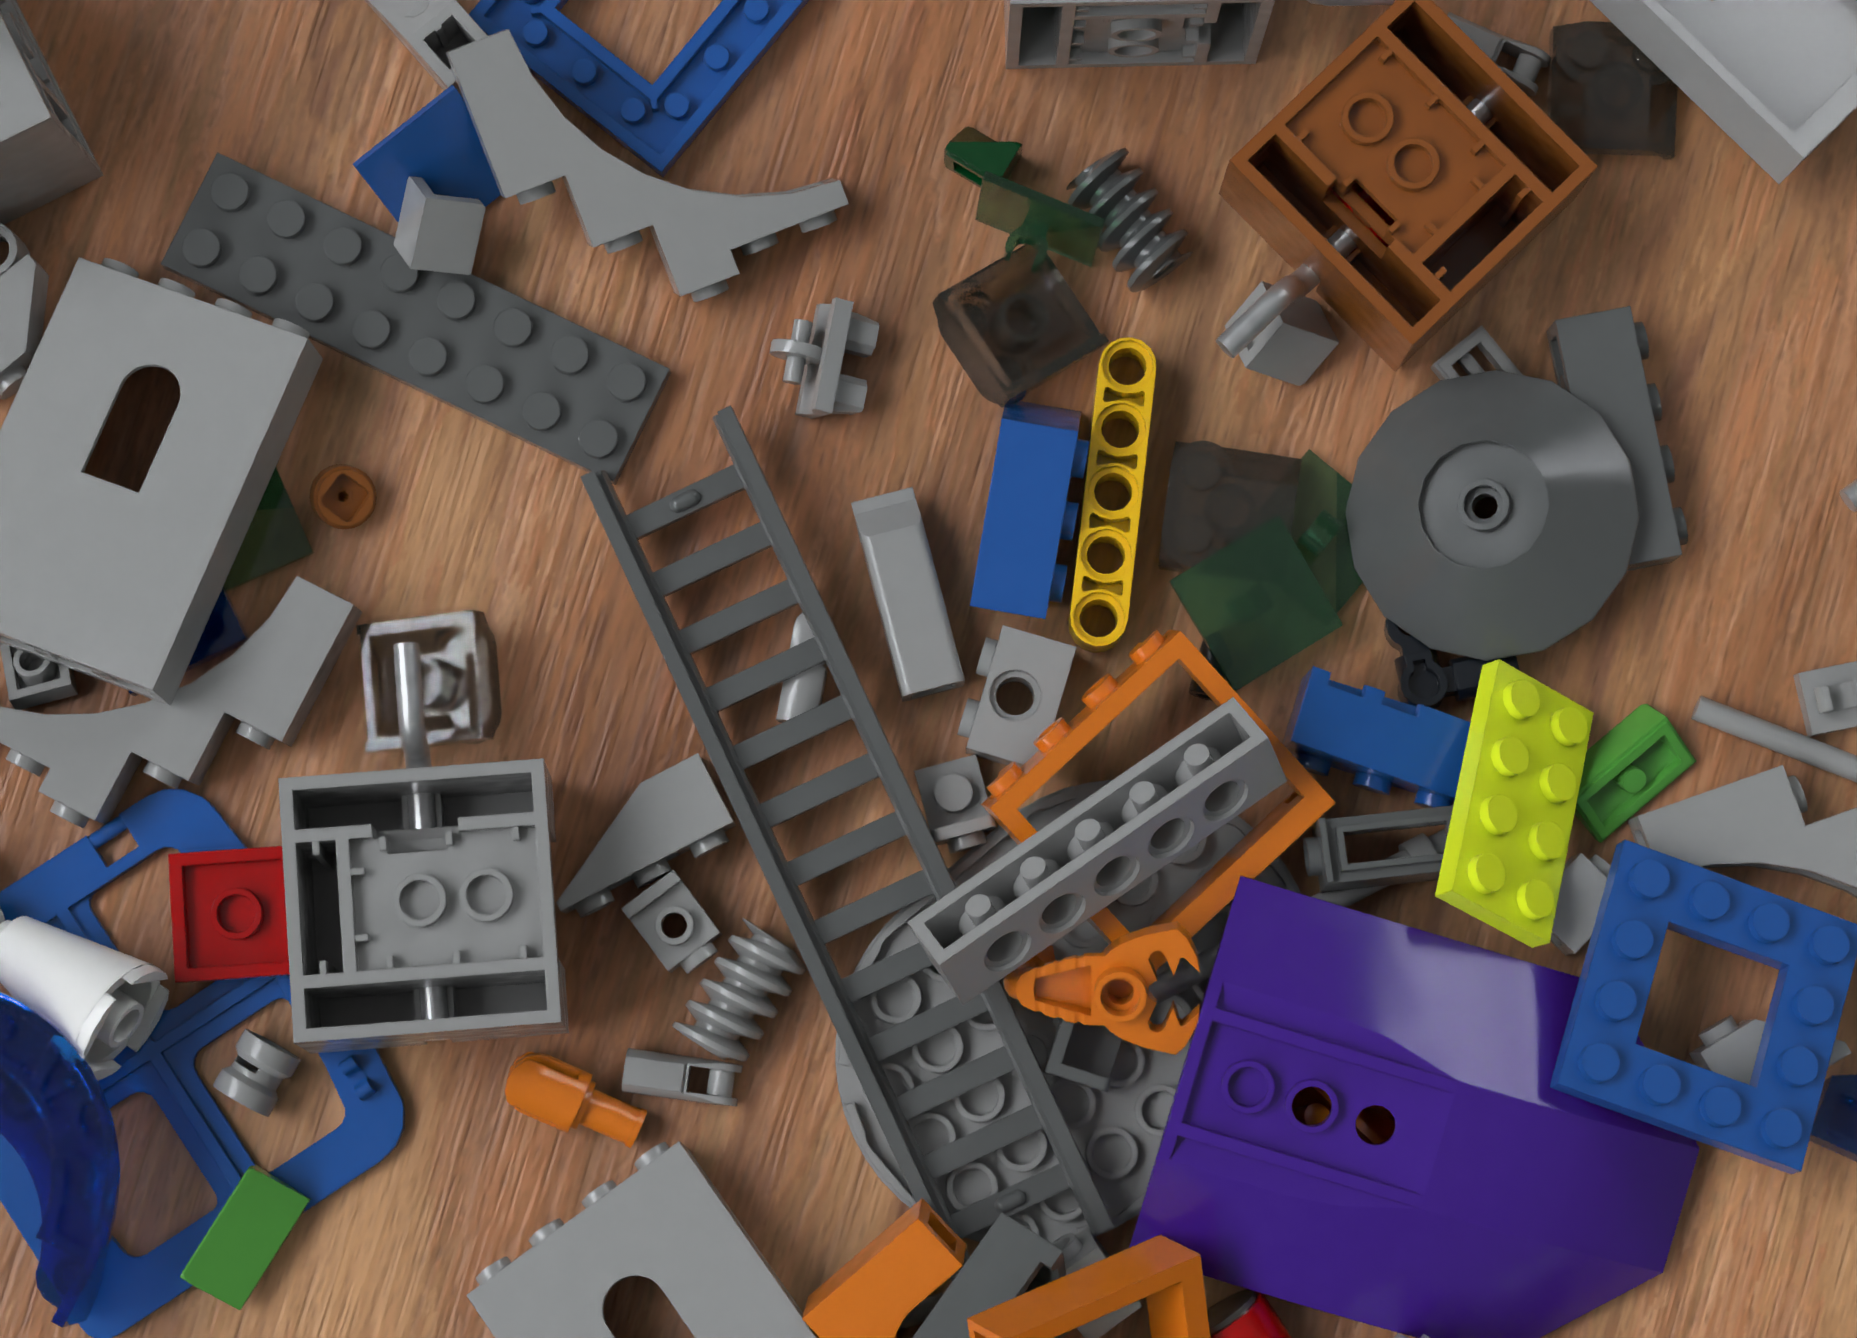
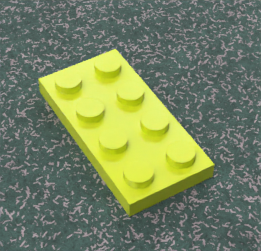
[1435,659,1594,948]

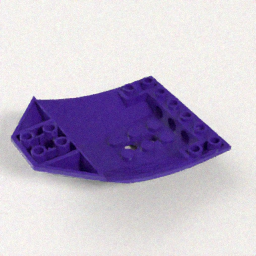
[1129,875,1700,1338]

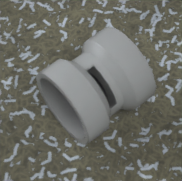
[213,1029,301,1117]

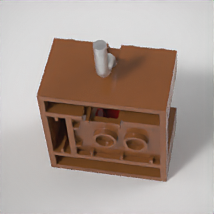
[1216,0,1598,372]

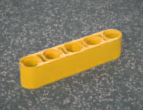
[1068,337,1156,653]

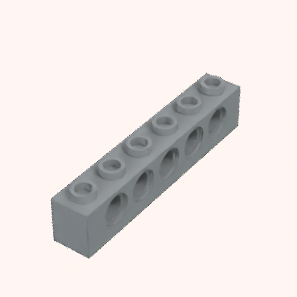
[907,697,1287,1005]

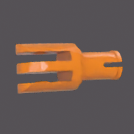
[505,1052,647,1148]

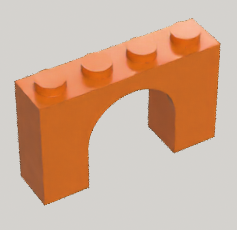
[802,1198,966,1338]

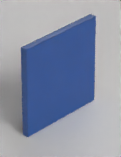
[353,85,501,222]

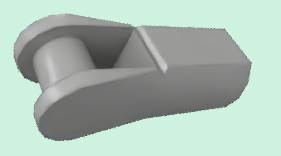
[1447,12,1551,96]
[776,612,828,723]
[622,1048,743,1106]

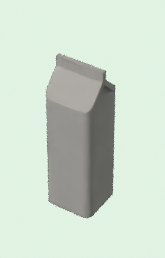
[851,487,965,702]

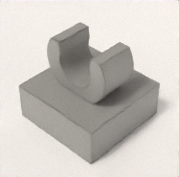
[1793,661,1857,737]

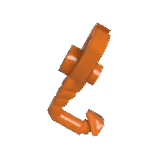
[1003,921,1200,1055]

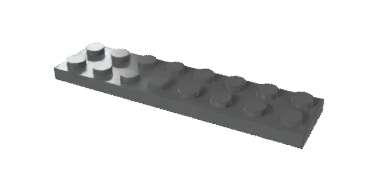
[161,152,671,485]

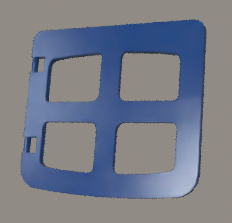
[0,789,405,1338]

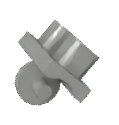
[769,297,880,419]

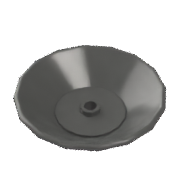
[1345,370,1640,661]

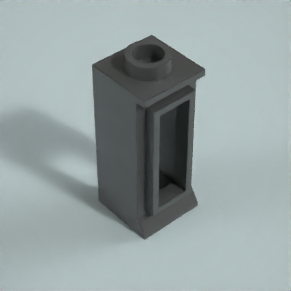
[1303,805,1453,893]

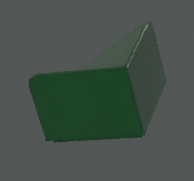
[944,127,1023,196]

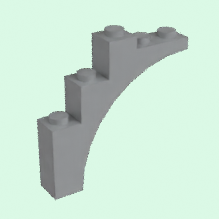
[445,29,849,302]
[0,576,362,828]
[1627,765,1857,898]

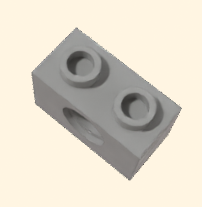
[957,625,1077,767]

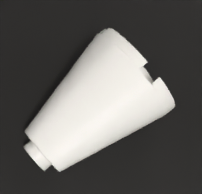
[0,916,169,1081]

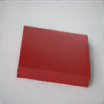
[168,846,290,983]

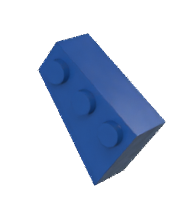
[970,399,1090,619]
[1282,666,1470,808]

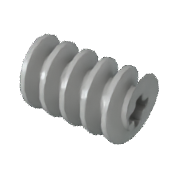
[672,918,807,1061]

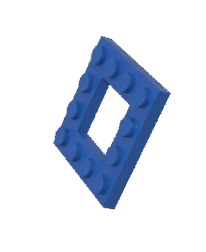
[469,0,809,177]
[1550,840,1857,1175]

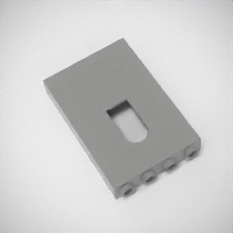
[1589,0,1857,184]
[0,257,323,706]
[466,1141,817,1338]

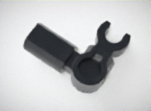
[1384,618,1520,709]

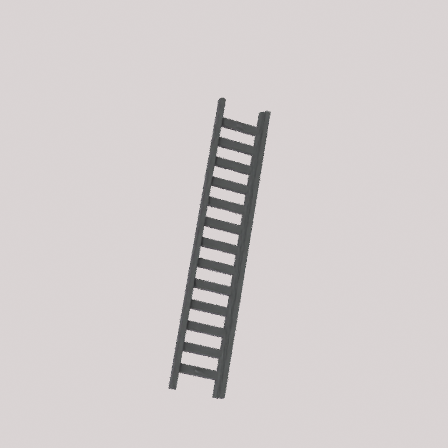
[580,405,1114,1281]

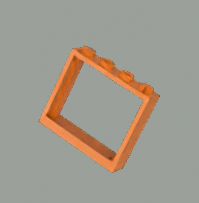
[981,629,1336,971]
[967,1235,1211,1338]

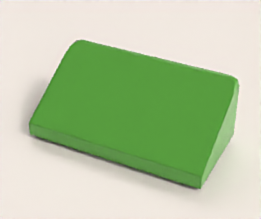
[1574,704,1696,843]
[180,1165,311,1310]

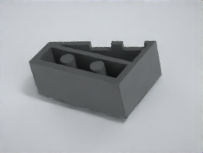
[913,1212,1069,1338]

